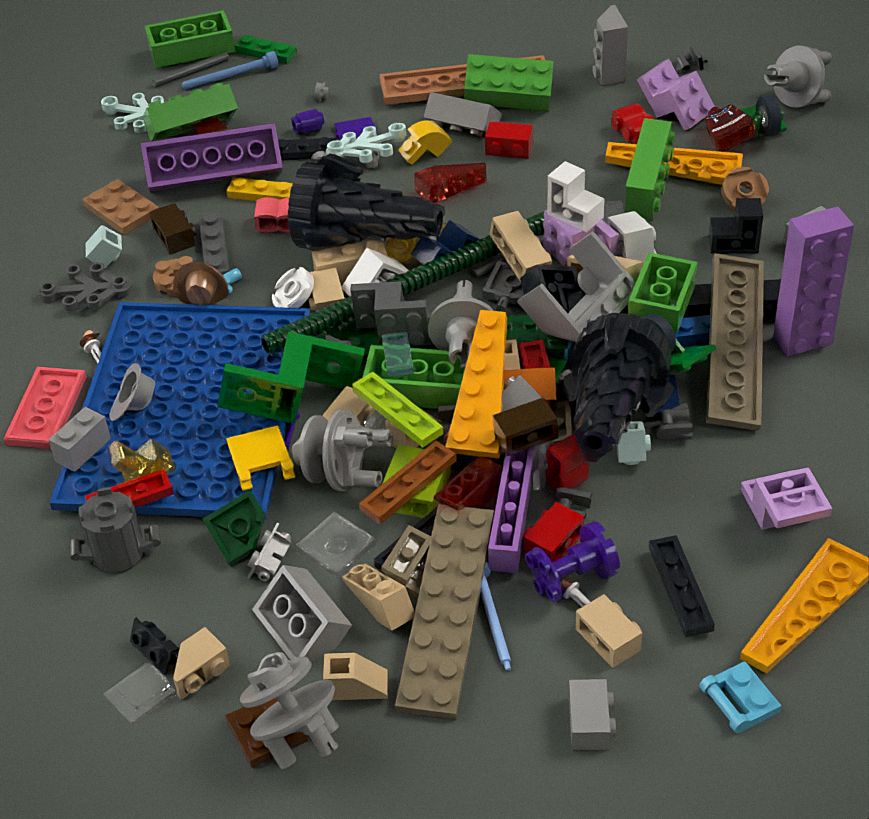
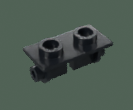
[130,617,180,675]

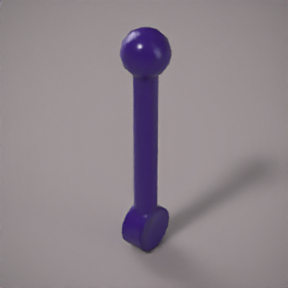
[284,411,300,451]

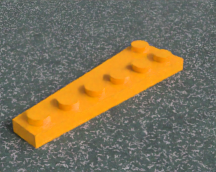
[605,142,743,186]
[445,310,507,459]
[740,538,869,674]

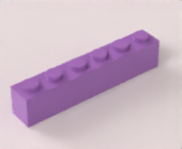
[488,445,538,573]

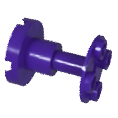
[525,521,620,602]

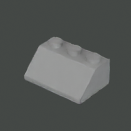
[593,5,628,86]
[424,92,502,137]
[252,565,352,662]

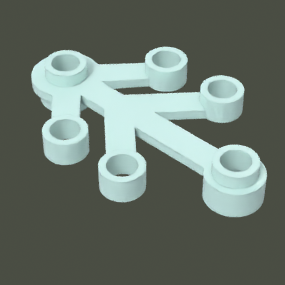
[101,93,164,133]
[326,123,407,163]

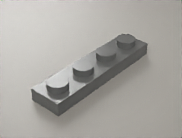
[199,212,229,275]

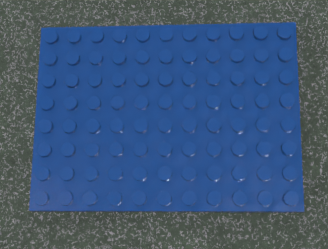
[50,302,311,520]

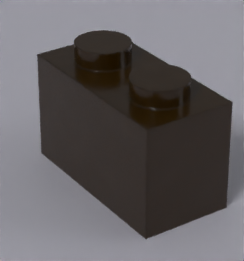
[149,203,196,255]
[492,398,558,456]

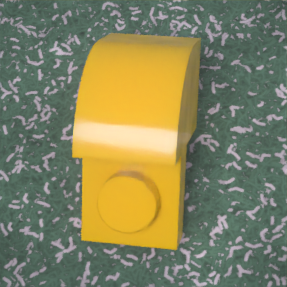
[398,121,453,165]

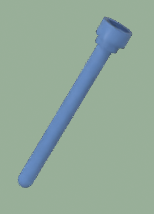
[182,51,279,90]

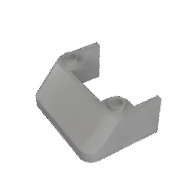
[517,231,636,342]

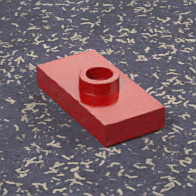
[518,340,550,369]

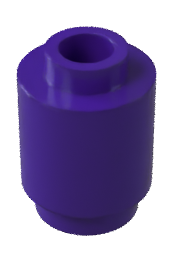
[291,108,325,135]

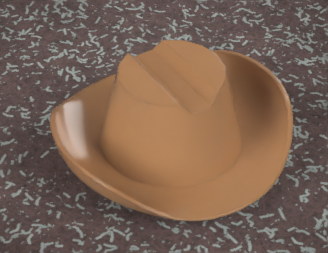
[173,262,229,305]

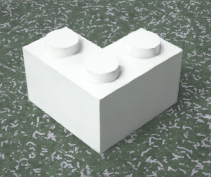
[547,161,604,232]
[608,211,657,265]
[341,248,409,296]

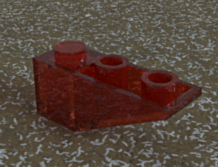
[414,162,487,203]
[434,456,502,510]

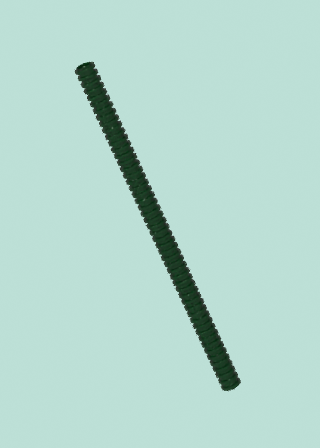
[261,212,544,356]

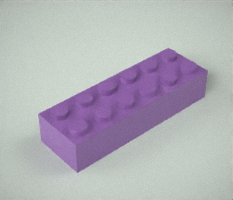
[141,123,283,192]
[773,207,854,357]

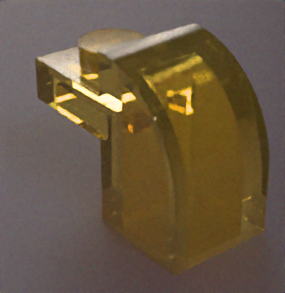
[108,439,175,482]

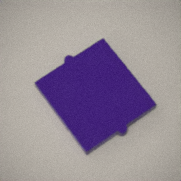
[334,117,378,141]

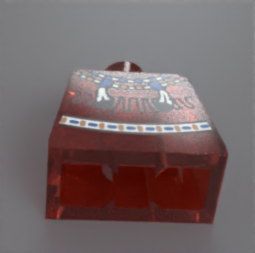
[704,105,757,152]

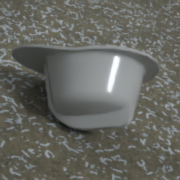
[110,363,155,421]

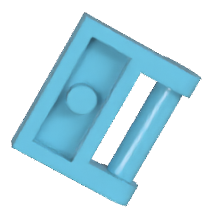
[699,661,781,734]

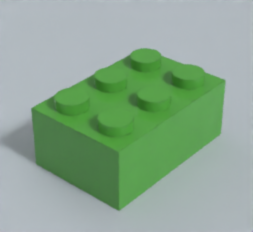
[628,252,698,334]

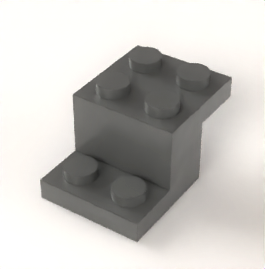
[350,281,431,347]

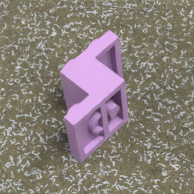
[637,59,716,130]
[543,210,619,266]
[741,467,832,530]

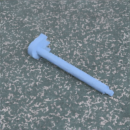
[480,561,511,671]

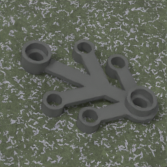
[39,262,132,311]

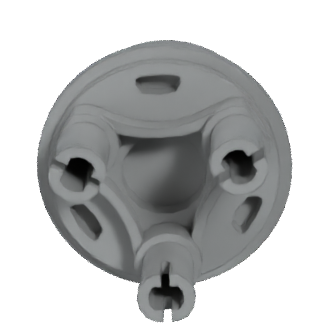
[292,409,393,491]
[240,652,339,769]

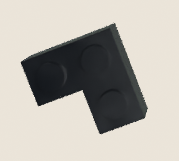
[708,198,764,254]
[520,265,581,312]

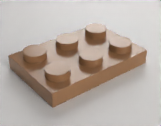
[82,179,159,235]

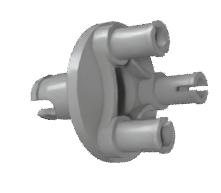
[764,46,832,108]
[428,280,494,368]

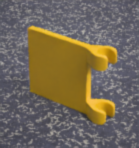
[226,425,295,491]

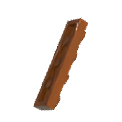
[359,441,456,525]

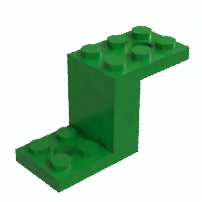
[217,331,365,424]

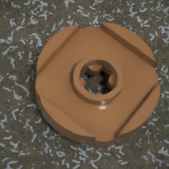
[721,167,769,212]
[153,256,193,297]

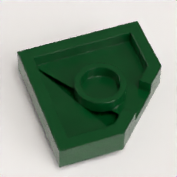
[202,490,266,567]

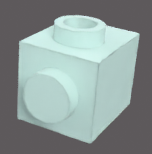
[86,225,122,268]
[616,421,651,465]

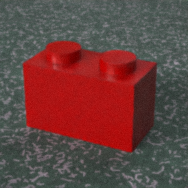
[485,121,533,159]
[522,502,584,562]

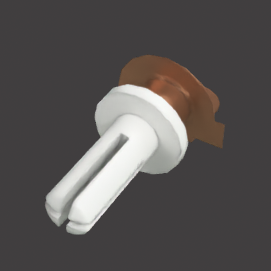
[80,330,101,363]
[561,575,591,607]

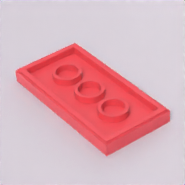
[4,367,87,449]

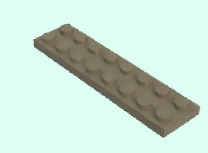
[706,253,764,431]
[395,504,494,720]

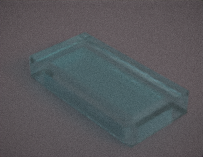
[382,332,414,377]

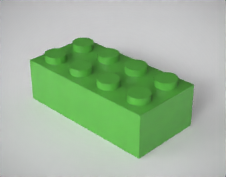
[145,10,235,68]
[464,54,553,111]
[142,83,238,142]
[625,118,675,221]
[362,345,466,409]

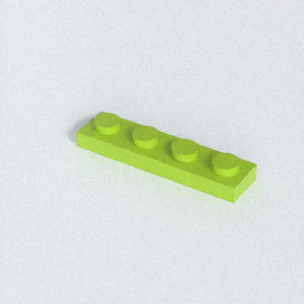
[352,372,443,448]

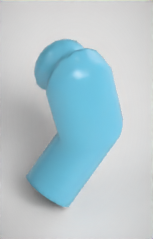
[223,268,242,294]

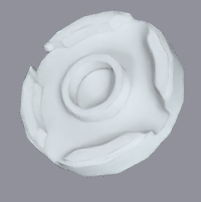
[272,267,314,308]

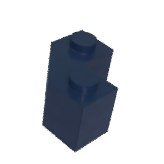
[411,220,480,265]

